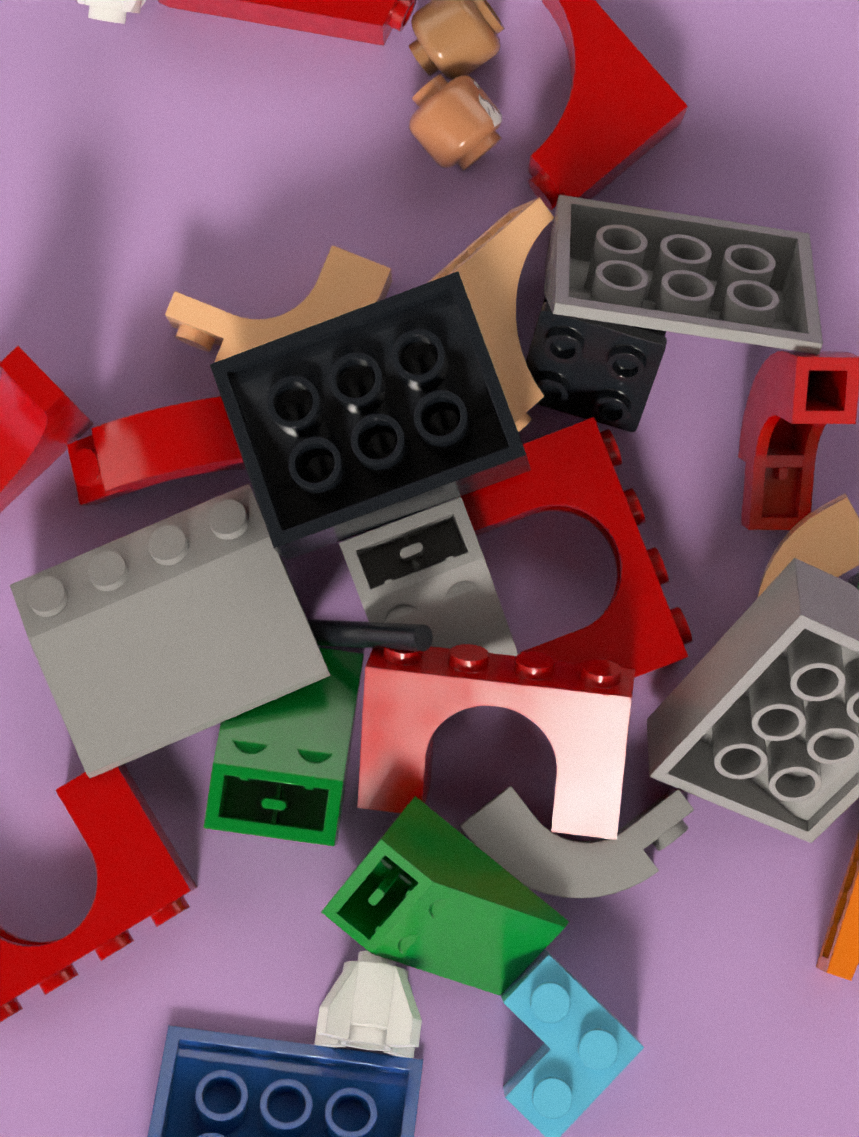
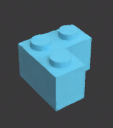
[501,949,644,1137]

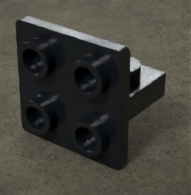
[526,297,667,432]

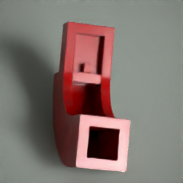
[738,351,859,530]
[67,396,246,506]

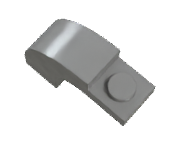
[459,786,694,898]

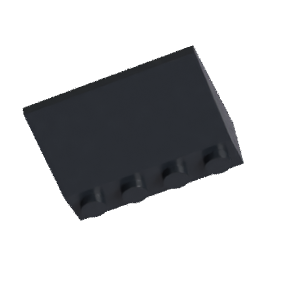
[210,272,531,560]

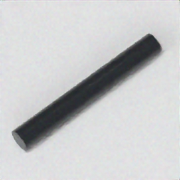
[307,619,433,651]

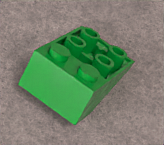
[203,648,364,846]
[321,796,569,996]

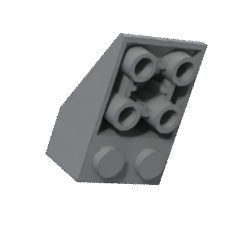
[339,497,518,656]

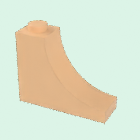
[427,197,554,432]

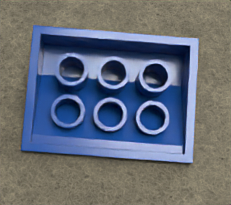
[147,1025,423,1137]

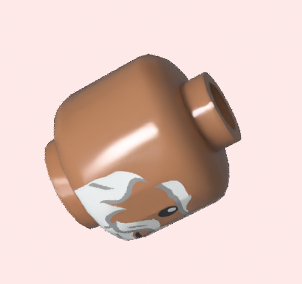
[409,74,502,171]

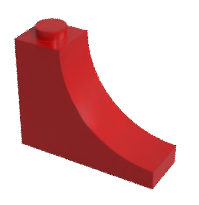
[528,0,688,210]
[0,346,94,513]

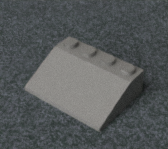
[544,195,823,354]
[10,483,331,778]
[647,558,859,843]

